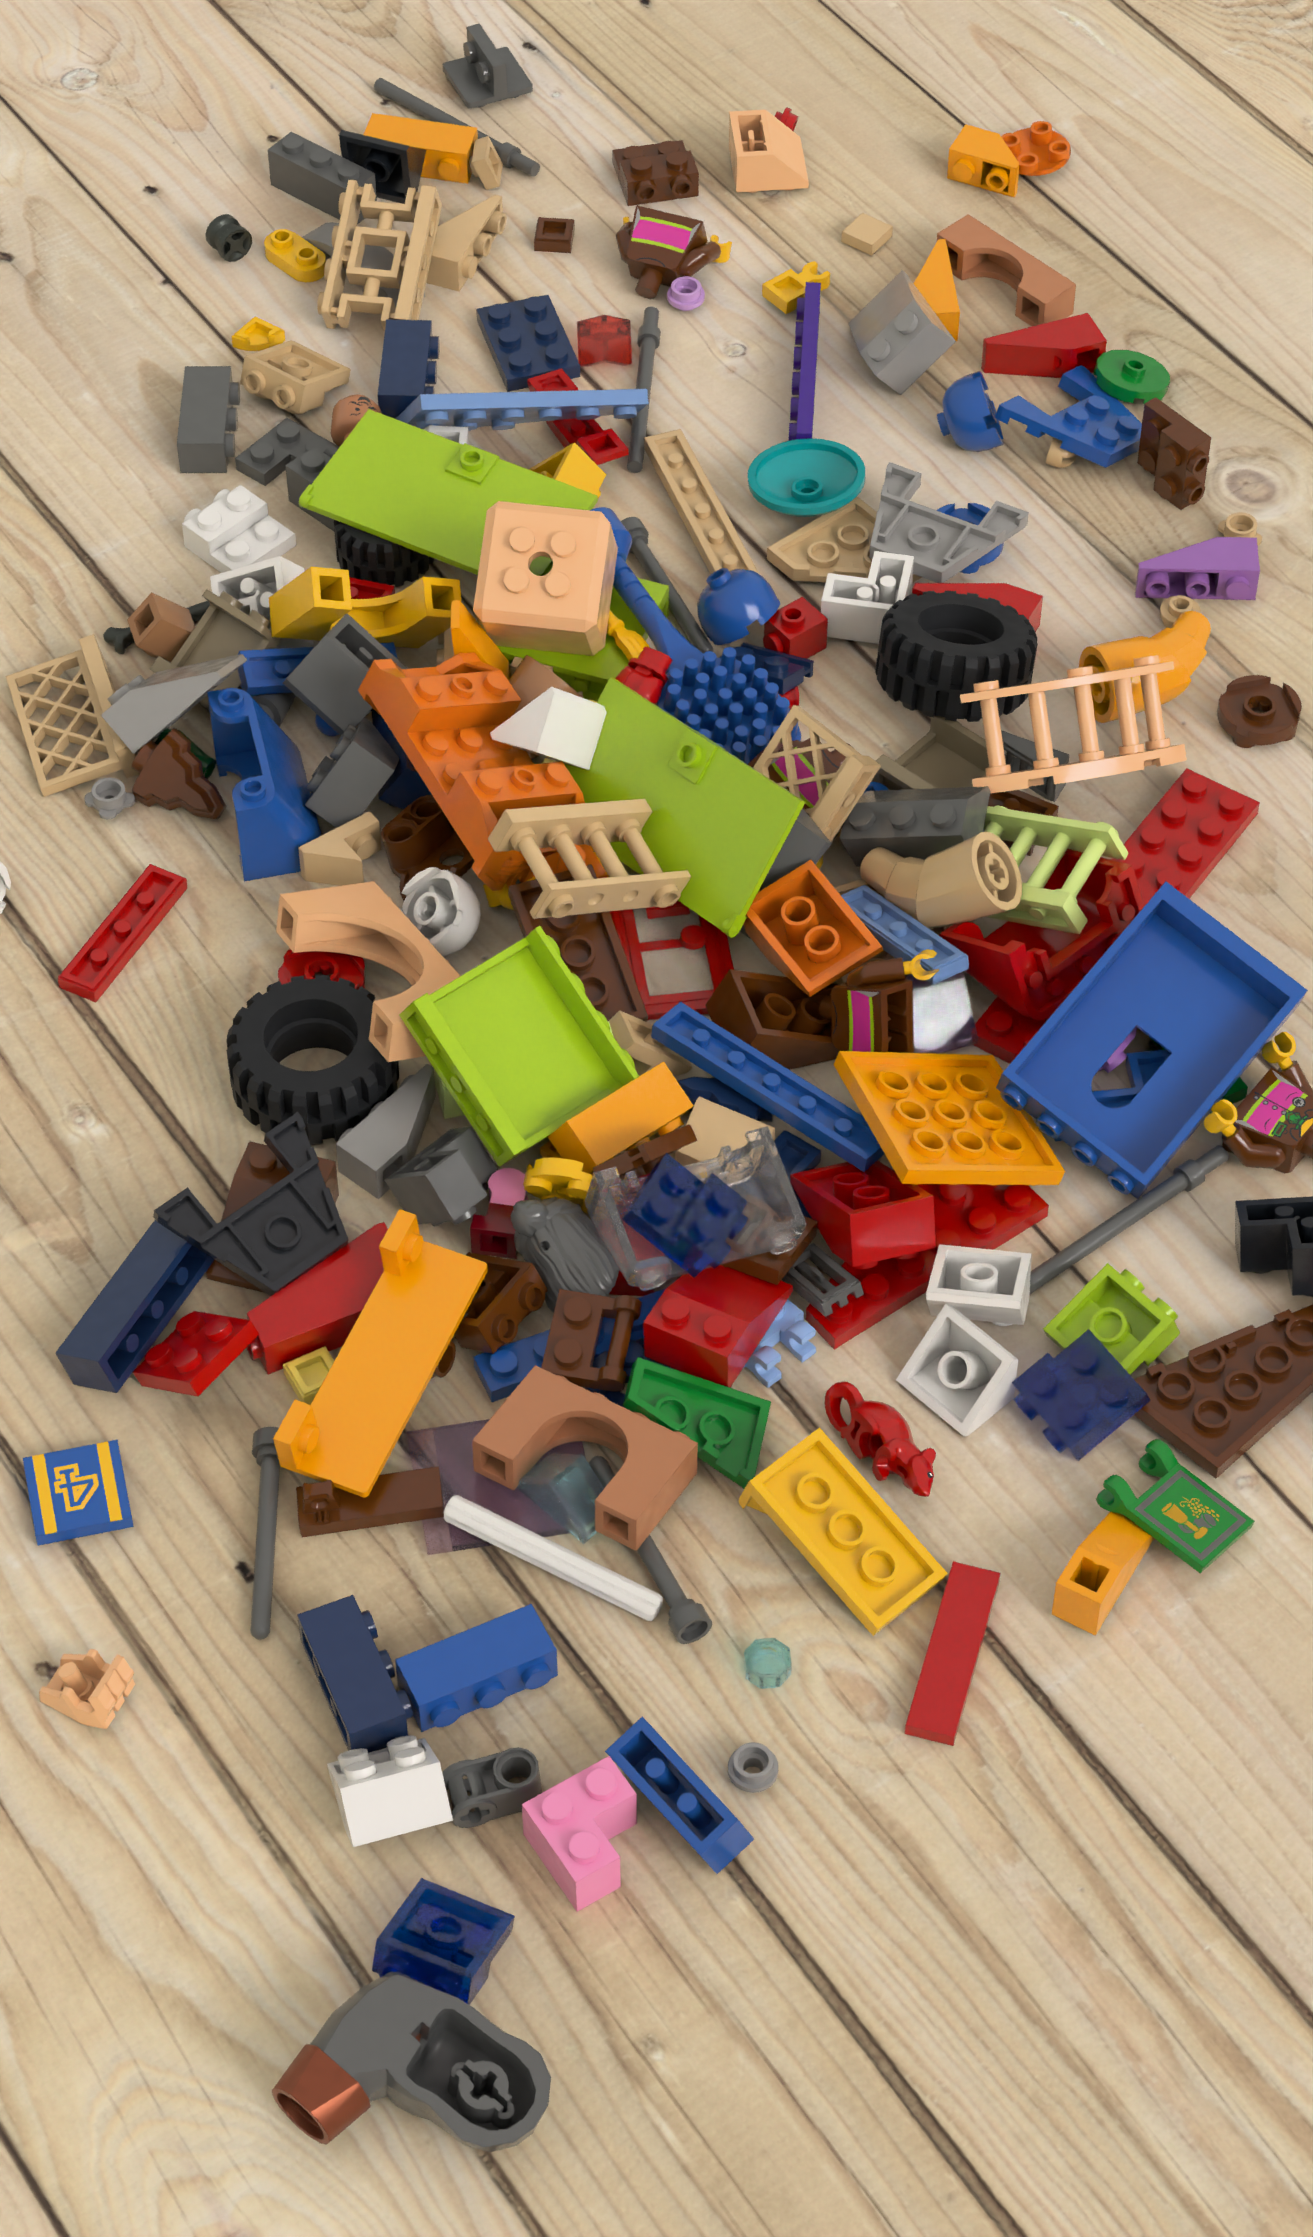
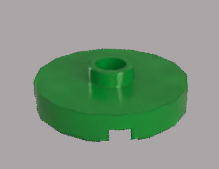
[1094,350,1170,404]

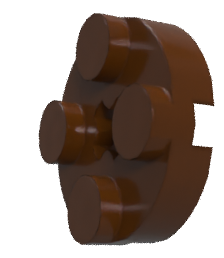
[1217,675,1302,748]

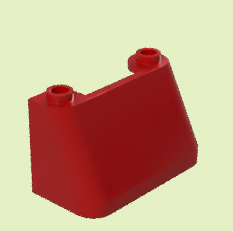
[939,849,1145,1020]

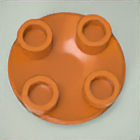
[1001,121,1071,176]

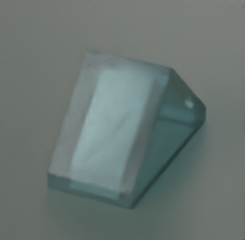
[517,1453,604,1544]

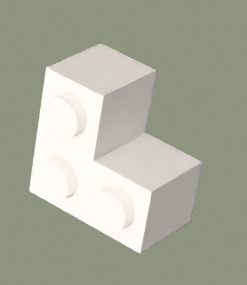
[821,551,914,644]
[210,556,313,649]

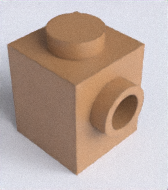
[127,592,195,662]

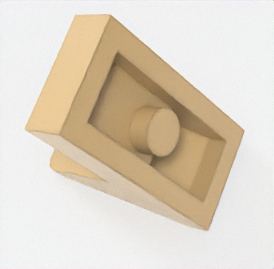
[298,811,382,886]
[609,1010,693,1076]

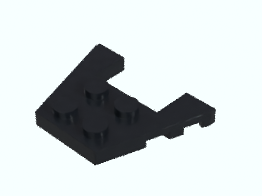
[153,1112,349,1296]

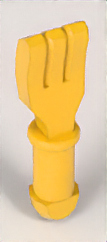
[607,610,650,661]

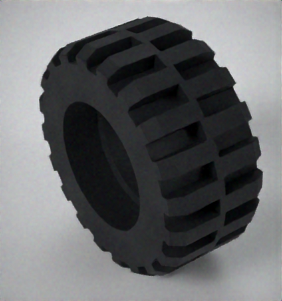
[875,590,1038,722]
[226,975,399,1145]

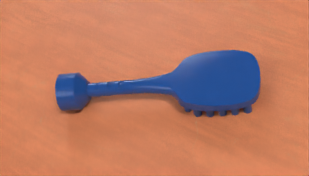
[590,507,801,764]

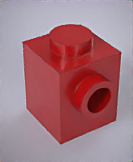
[763,597,828,659]

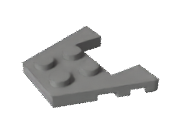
[869,462,1029,583]

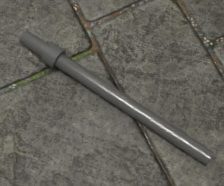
[374,78,540,177]
[627,307,661,473]
[1029,1145,1229,1295]

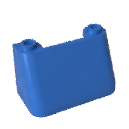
[207,688,322,882]

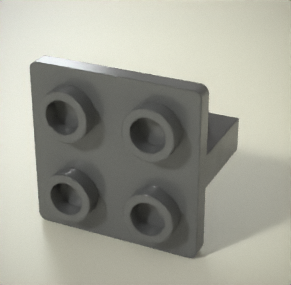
[443,23,533,109]

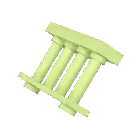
[983,805,1129,934]

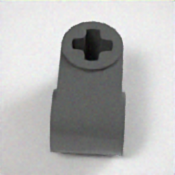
[442,1747,542,1828]

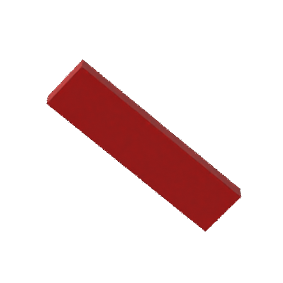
[58,864,187,1003]
[905,1561,1001,1746]

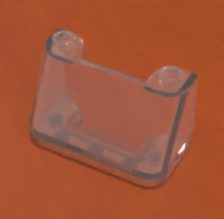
[585,1126,807,1291]

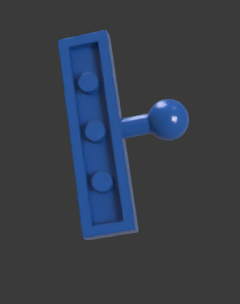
[237,642,398,736]

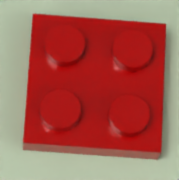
[133,1311,259,1397]

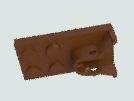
[508,864,648,1033]

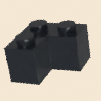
[1235,1196,1313,1297]

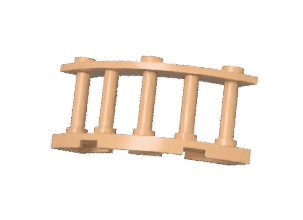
[960,655,1187,794]

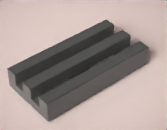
[782,1243,864,1317]

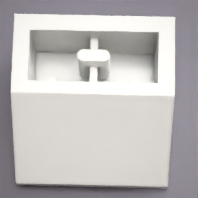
[327,1735,453,1847]

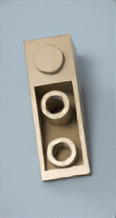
[426,195,507,292]

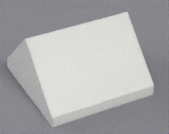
[490,687,607,770]
[896,1304,1018,1436]

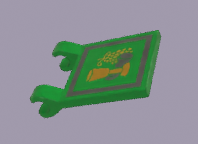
[1096,1439,1255,1574]

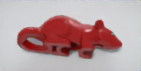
[824,1382,936,1497]

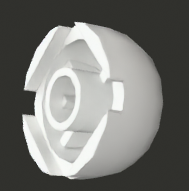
[399,867,481,956]

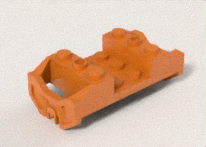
[358,652,585,891]

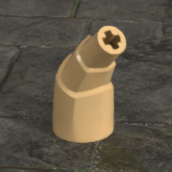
[860,831,1022,929]

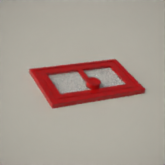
[609,908,734,1020]

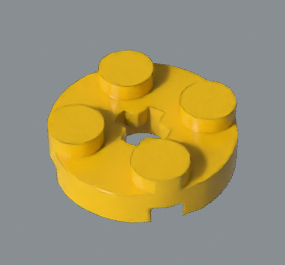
[523,1158,617,1216]

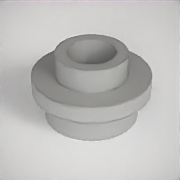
[728,1742,778,1793]

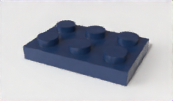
[476,295,580,392]

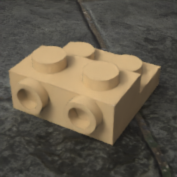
[240,340,351,414]

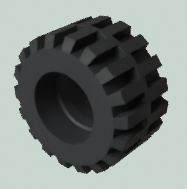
[334,520,434,587]

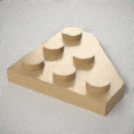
[767,497,922,583]

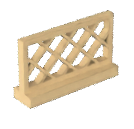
[5,634,139,797]
[753,705,881,865]

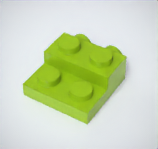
[1043,1263,1180,1390]

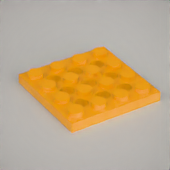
[834,1051,1065,1186]

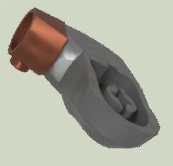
[272,1972,551,2152]

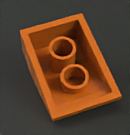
[744,860,883,997]

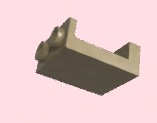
[150,589,281,710]
[871,716,989,790]

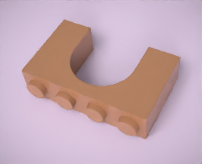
[472,1365,698,1551]

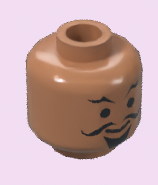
[330,394,382,447]

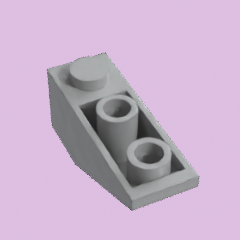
[336,1064,436,1199]

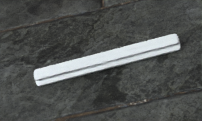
[443,1495,663,1621]

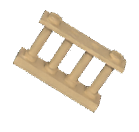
[488,799,691,919]

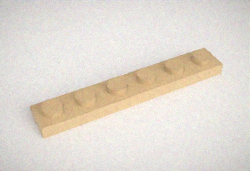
[644,429,759,574]

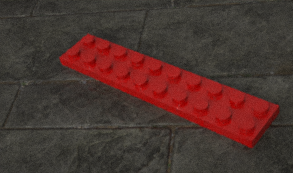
[968,768,1260,1064]

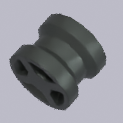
[205,214,252,262]

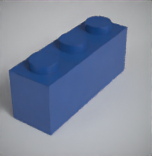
[395,1604,558,1732]
[605,1716,754,1874]

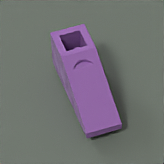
[1135,537,1260,600]

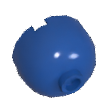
[937,371,1004,452]
[697,568,780,645]

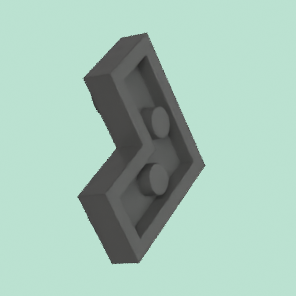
[235,418,339,486]

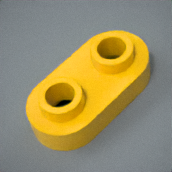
[264,229,326,282]

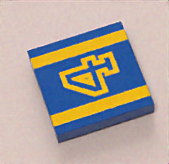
[23,1440,134,1546]

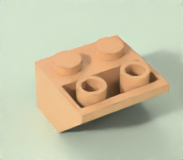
[729,110,809,193]

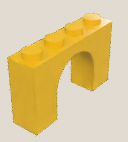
[269,567,461,648]

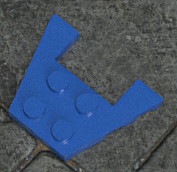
[994,365,1142,468]

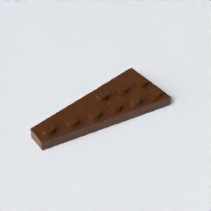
[1108,1304,1313,1479]

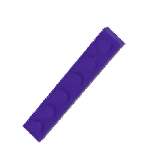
[789,282,821,441]

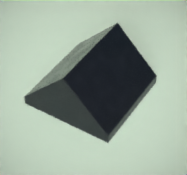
[339,130,426,204]

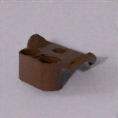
[381,795,475,901]

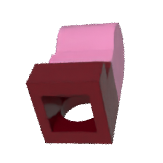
[470,1168,529,1259]

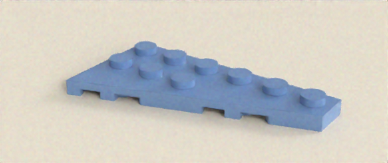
[396,389,648,431]

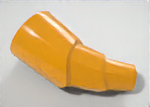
[1079,611,1211,723]

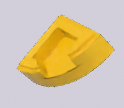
[231,316,285,351]

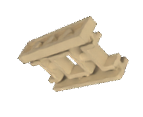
[317,180,442,332]

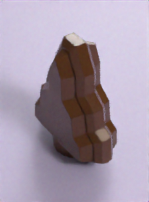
[132,728,227,819]

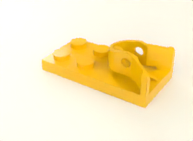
[739,1427,948,1636]

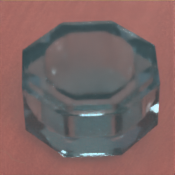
[744,1638,792,1689]

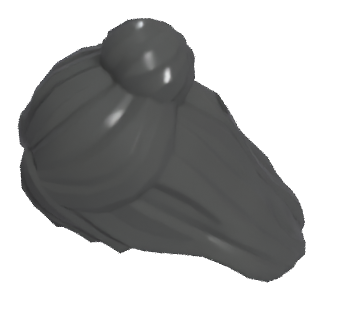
[511,1197,620,1313]

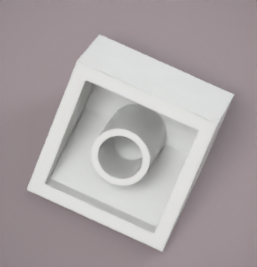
[926,1244,1032,1326]

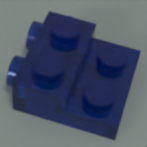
[622,1153,748,1278]
[1012,1329,1151,1461]
[372,1878,515,2005]

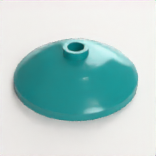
[748,438,866,517]

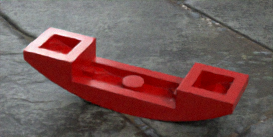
[527,368,629,465]

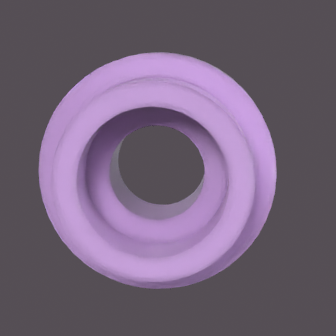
[667,276,705,311]

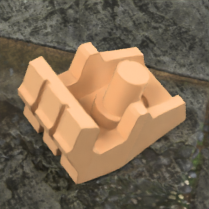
[39,1649,135,1729]

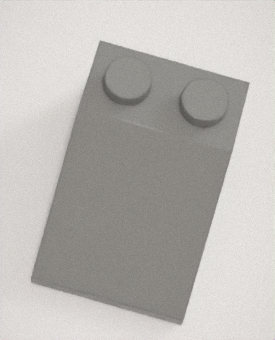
[848,270,956,395]
[101,654,248,754]

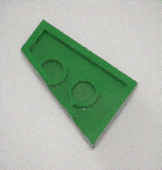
[623,1357,771,1489]

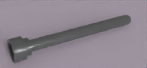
[621,517,713,654]
[250,1427,280,1640]
[589,1456,712,1644]

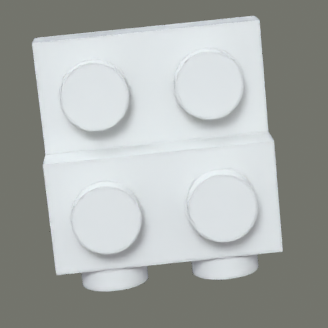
[182,485,296,573]

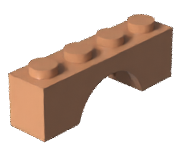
[937,214,1076,326]

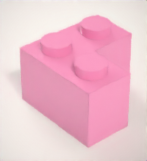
[522,1756,637,1912]

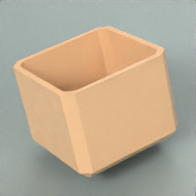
[473,501,618,656]

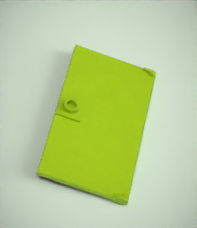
[299,409,598,576]
[565,677,805,938]

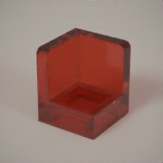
[577,315,632,367]

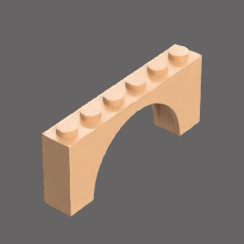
[276,881,460,1062]

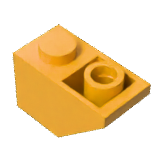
[947,124,1019,197]

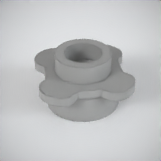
[84,777,135,820]

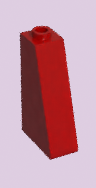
[247,1222,388,1375]

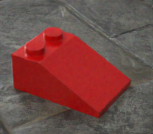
[790,1160,936,1269]
[643,1258,793,1388]

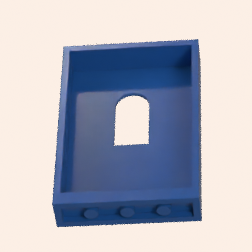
[996,882,1308,1199]

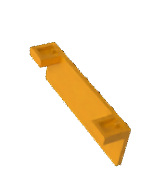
[273,1209,488,1497]

